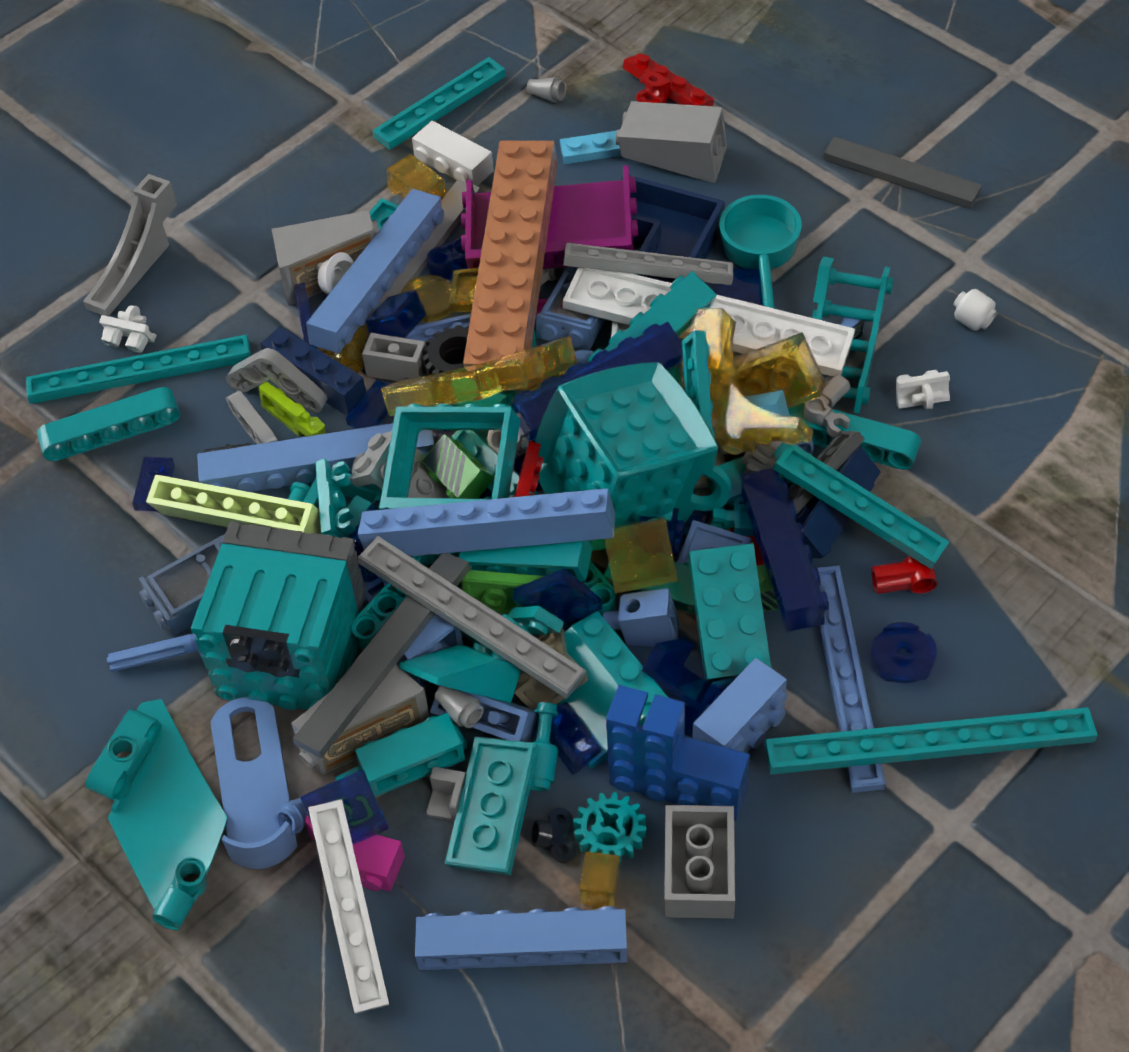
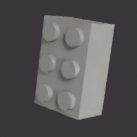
[665,805,735,919]

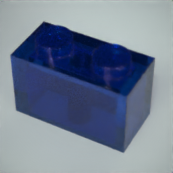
[365,289,427,338]

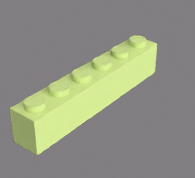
[146,475,322,534]

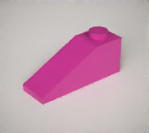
[305,815,405,892]

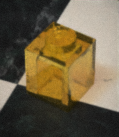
[579,852,620,909]

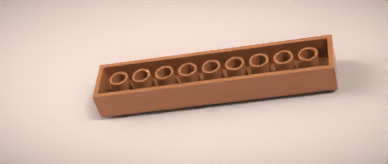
[463,141,558,385]

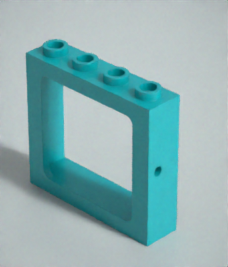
[379,403,521,510]

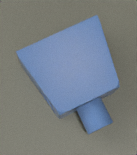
[603,588,679,648]

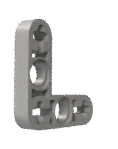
[226,348,327,413]

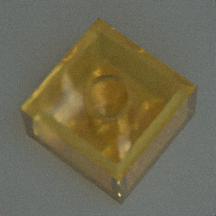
[604,516,678,593]

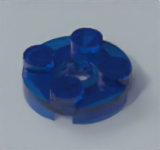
[871,622,937,683]

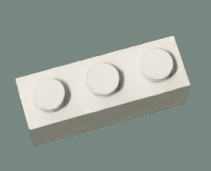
[412,121,494,186]

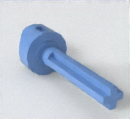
[107,634,203,672]

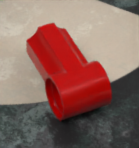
[871,556,938,594]

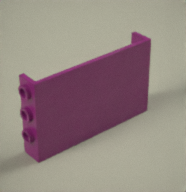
[461,165,638,275]

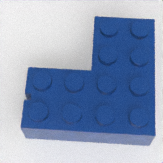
[606,685,750,820]

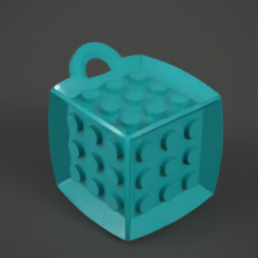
[535,362,732,551]

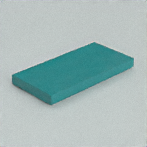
[444,737,539,876]

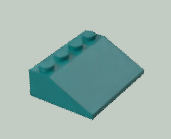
[552,611,668,769]

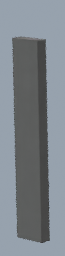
[823,136,982,209]

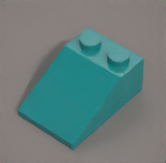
[399,642,521,703]

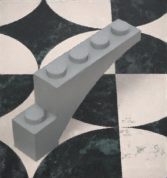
[83,174,177,316]

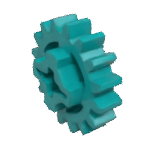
[574,792,647,865]

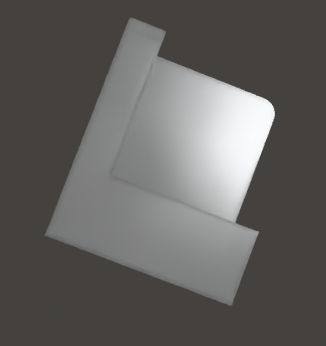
[427,767,466,822]

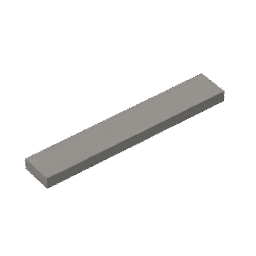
[563,243,733,285]

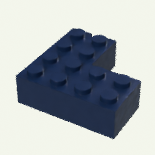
[621,175,725,283]

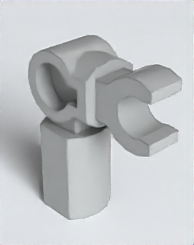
[803,374,850,438]

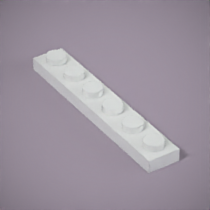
[308,799,389,1014]

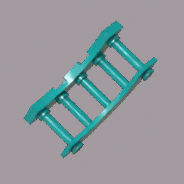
[791,256,894,414]

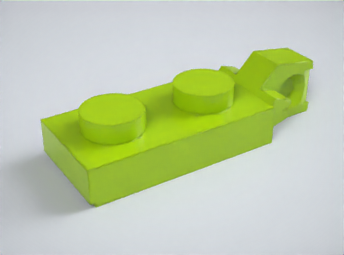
[259,381,326,437]

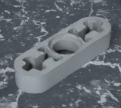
[226,391,278,444]

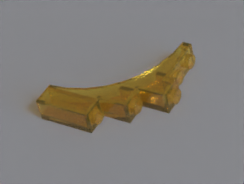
[680,308,813,454]
[381,336,578,416]

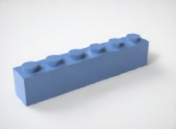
[415,906,628,970]

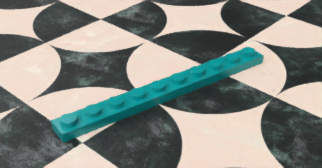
[764,707,1098,775]

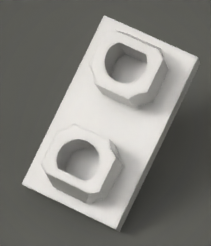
[99,305,157,353]
[896,370,950,410]

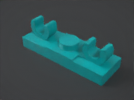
[316,458,356,538]

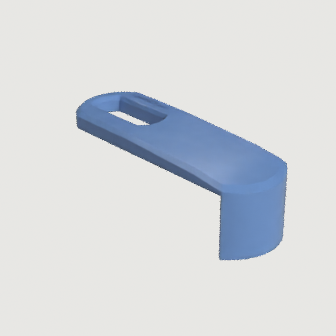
[211,697,297,869]

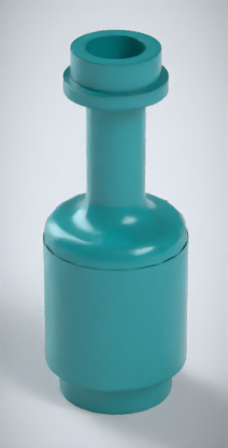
[529,702,558,791]

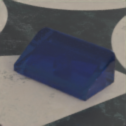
[549,702,602,775]

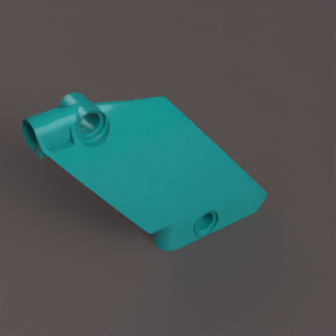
[85,699,228,931]

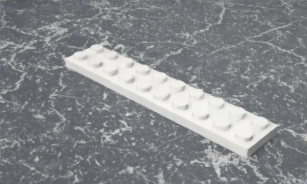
[563,267,855,377]

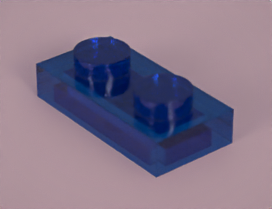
[132,457,175,511]

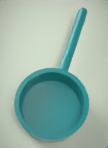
[719,195,802,309]

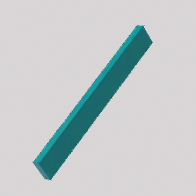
[26,334,252,404]

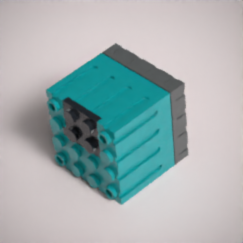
[191,521,368,710]

